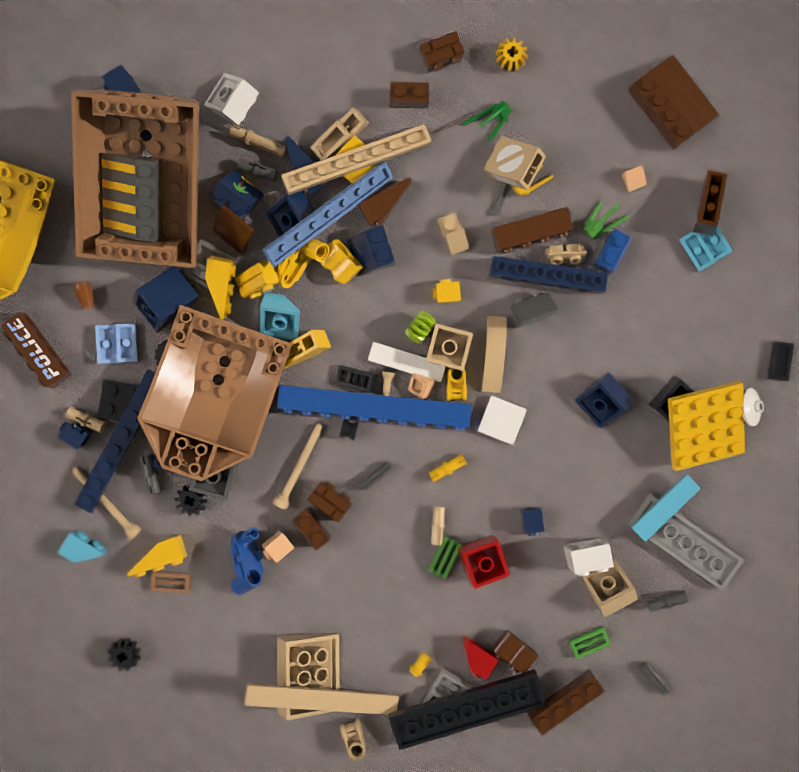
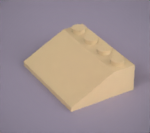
[277,633,340,720]

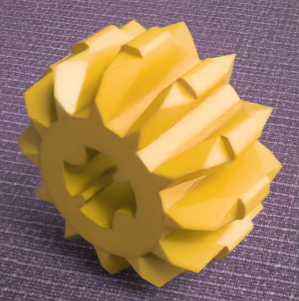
[495,37,528,72]

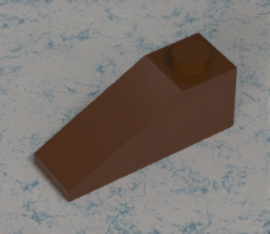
[359,177,412,228]

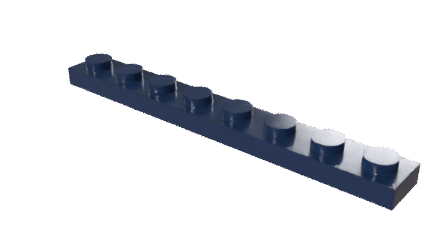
[74,369,156,514]

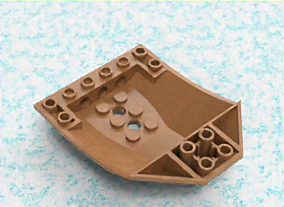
[137,305,292,481]

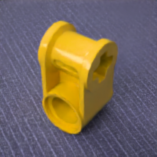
[446,368,467,402]

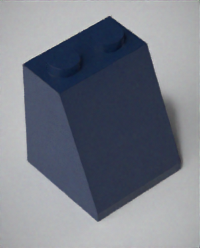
[133,266,199,332]

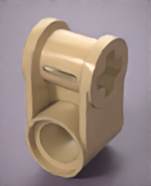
[340,719,366,761]

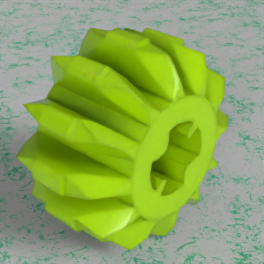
[405,311,436,344]

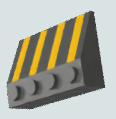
[102,152,162,242]

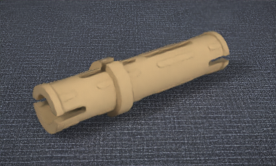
[229,124,287,158]

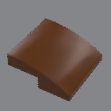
[212,205,254,255]

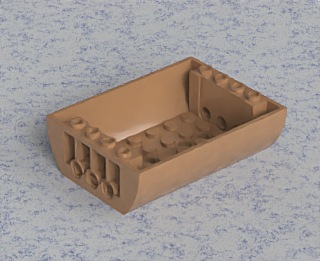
[71,90,199,268]

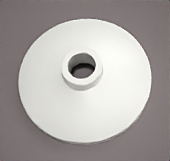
[741,388,764,426]

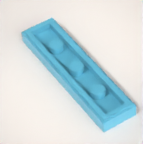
[631,474,701,542]

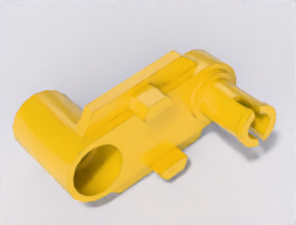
[275,238,329,288]

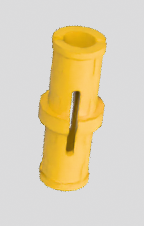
[428,454,467,483]

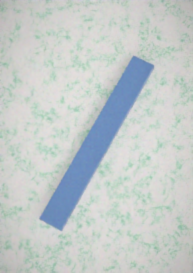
[262,161,393,267]

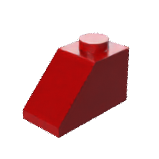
[463,635,499,680]

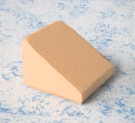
[622,165,647,192]
[408,373,435,399]

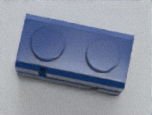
[593,229,632,274]

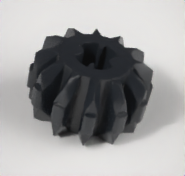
[174,485,208,517]
[108,638,141,671]

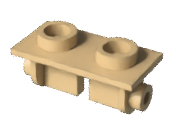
[545,244,587,265]

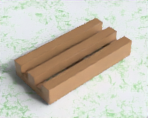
[150,571,191,594]

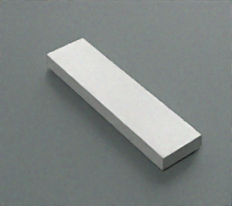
[368,342,446,382]

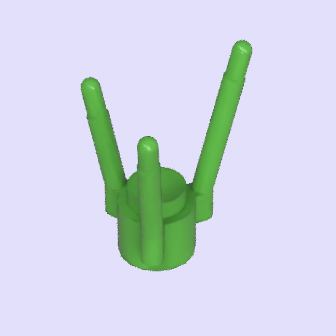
[583,201,629,239]

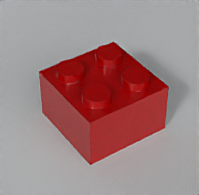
[457,535,510,589]

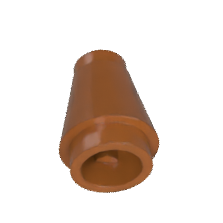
[73,281,95,310]

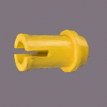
[409,652,432,678]

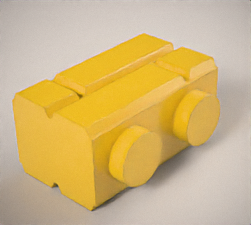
[235,261,279,300]

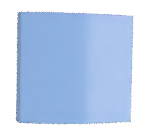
[95,323,137,364]

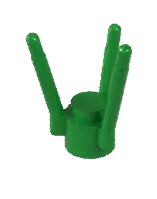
[462,101,511,141]

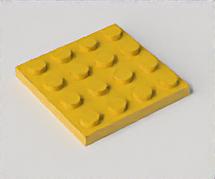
[668,381,745,471]

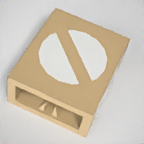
[483,136,546,191]

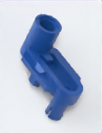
[229,527,264,595]

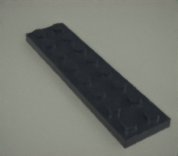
[388,669,546,750]

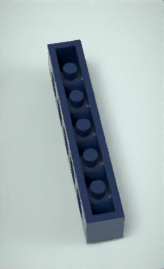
[488,255,608,294]

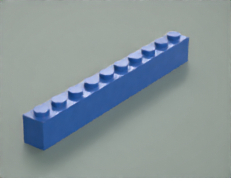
[277,385,472,431]

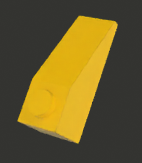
[284,330,331,369]

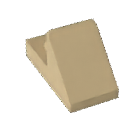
[437,212,469,256]

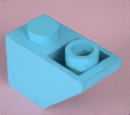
[57,530,108,563]

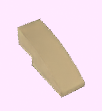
[310,108,369,161]

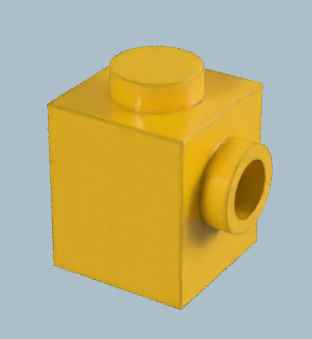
[432,279,461,304]

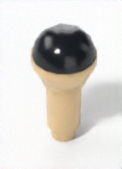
[382,367,395,396]

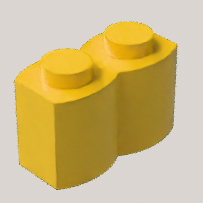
[320,239,363,285]

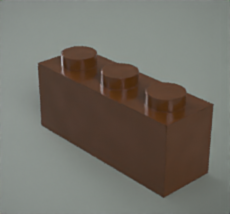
[693,170,728,236]

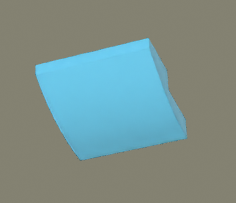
[679,227,733,272]

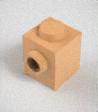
[261,531,294,563]

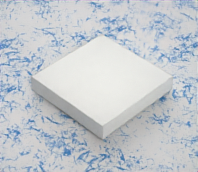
[477,396,527,445]

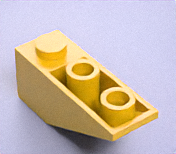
[205,256,237,320]
[127,534,187,578]

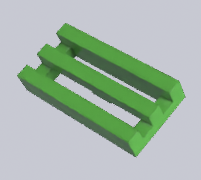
[428,536,462,579]
[568,626,611,660]

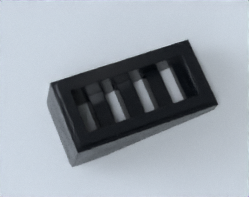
[334,365,378,393]

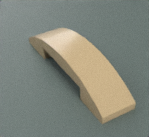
[481,316,507,393]

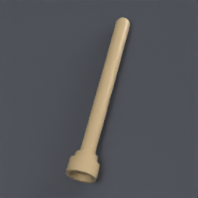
[273,424,323,510]
[72,467,142,540]

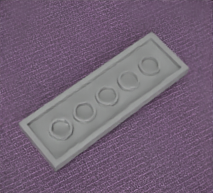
[627,494,744,591]

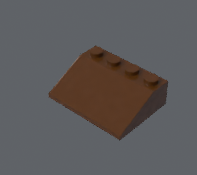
[627,55,719,150]

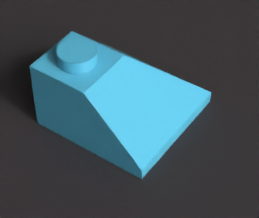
[260,292,300,341]

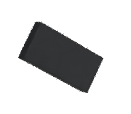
[767,341,794,381]

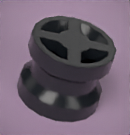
[339,419,359,441]

